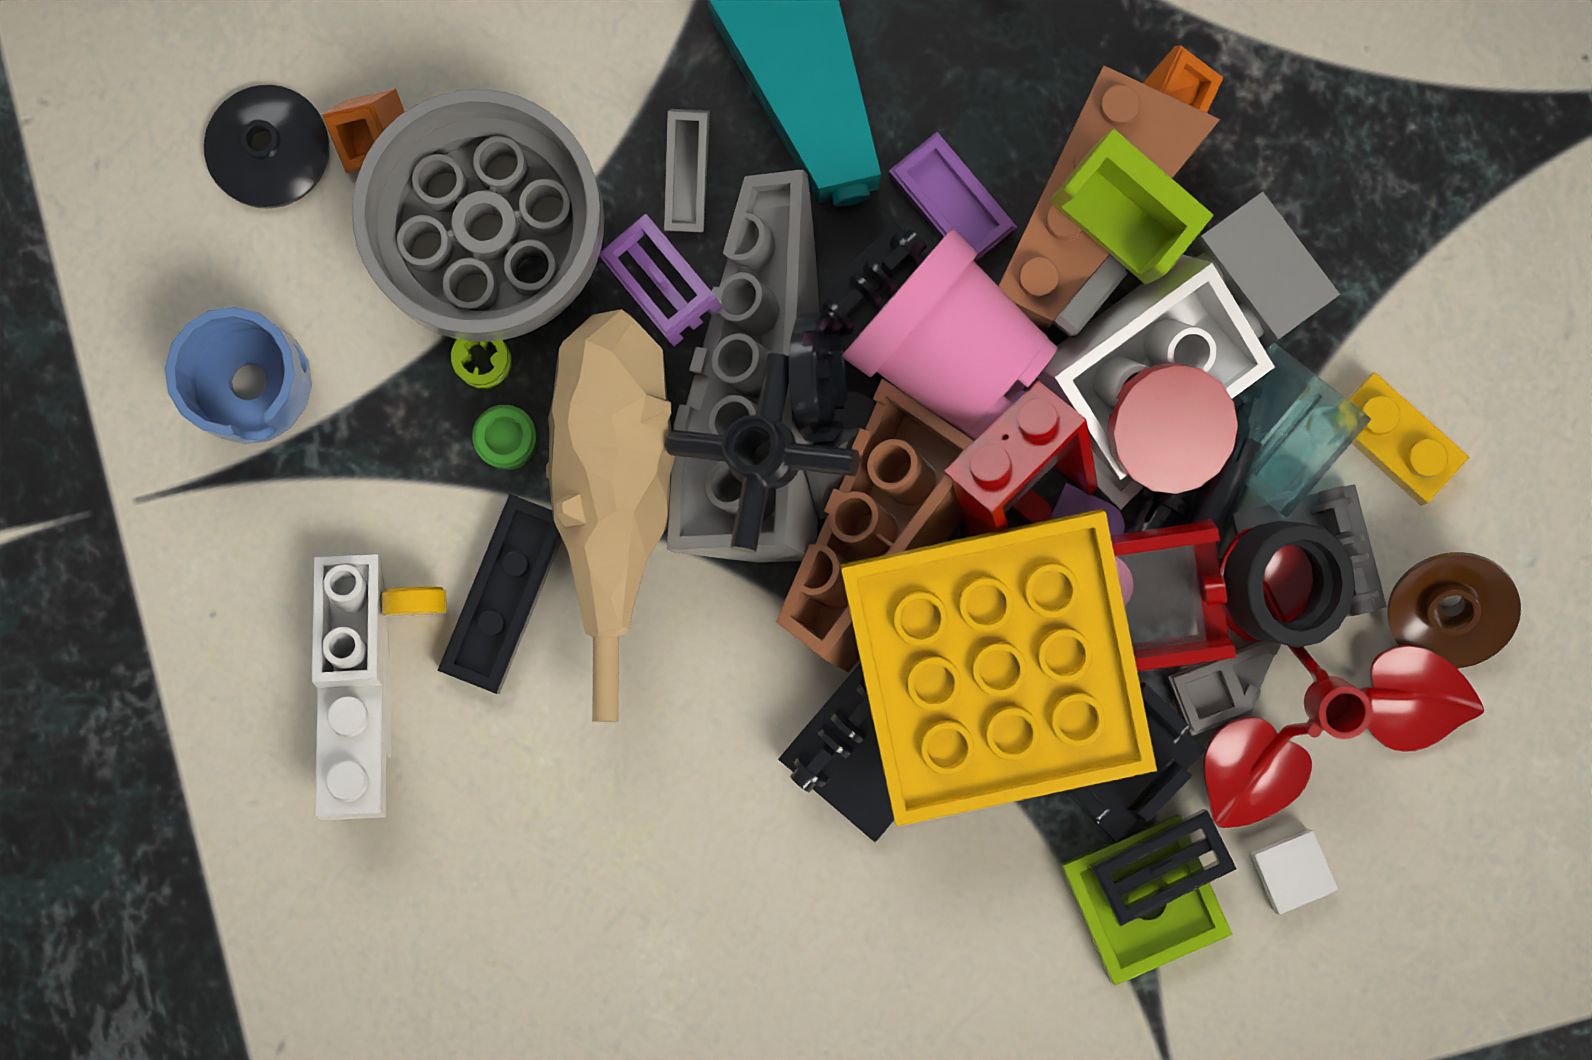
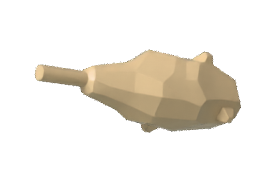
[546,309,675,722]

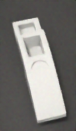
[312,554,391,821]

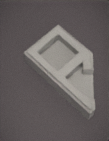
[1053,254,1127,338]

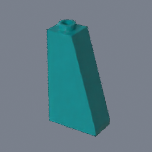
[706,0,881,207]

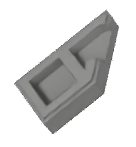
[1165,640,1281,736]

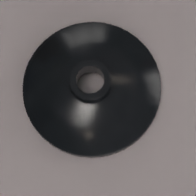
[204,85,330,209]

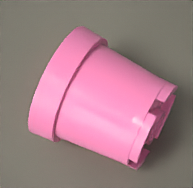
[841,227,1058,441]

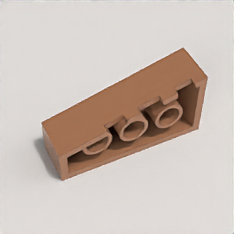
[998,66,1220,334]
[776,378,974,673]

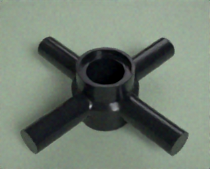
[666,353,860,553]

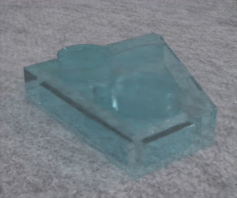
[1241,343,1372,518]

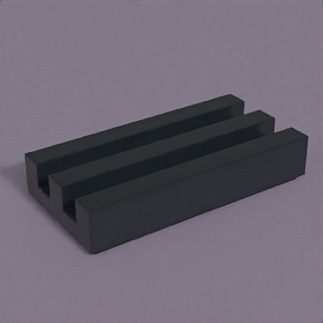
[1088,809,1237,926]

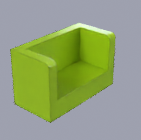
[1048,129,1214,285]

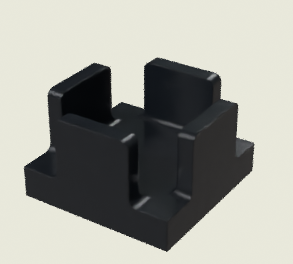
[1064,682,1205,842]

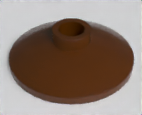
[1387,552,1521,669]

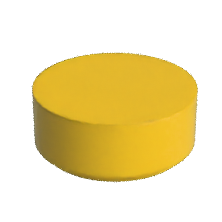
[382,586,447,616]

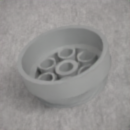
[352,89,604,342]

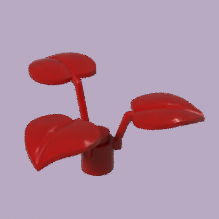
[1203,527,1484,828]

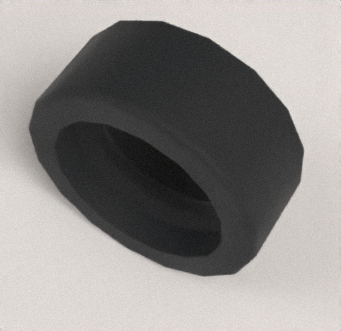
[1223,521,1355,648]

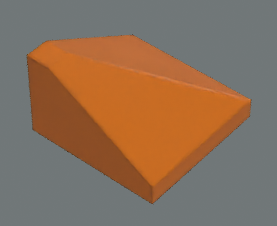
[1143,45,1223,113]

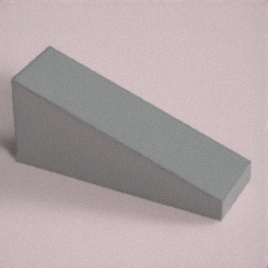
[664,109,710,232]

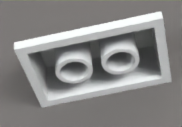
[1037,255,1275,480]

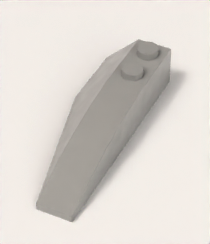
[667,170,819,563]

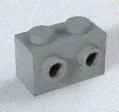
[1189,192,1340,350]

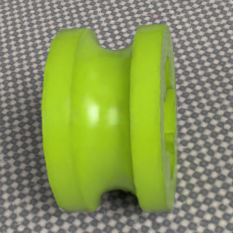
[451,339,511,389]

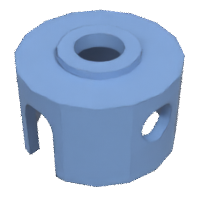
[165,307,312,445]

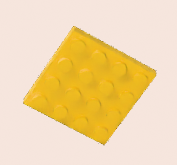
[840,509,1157,827]

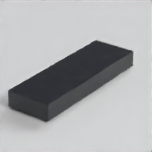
[437,493,562,694]

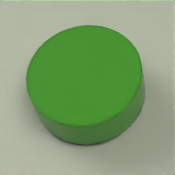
[472,405,538,470]

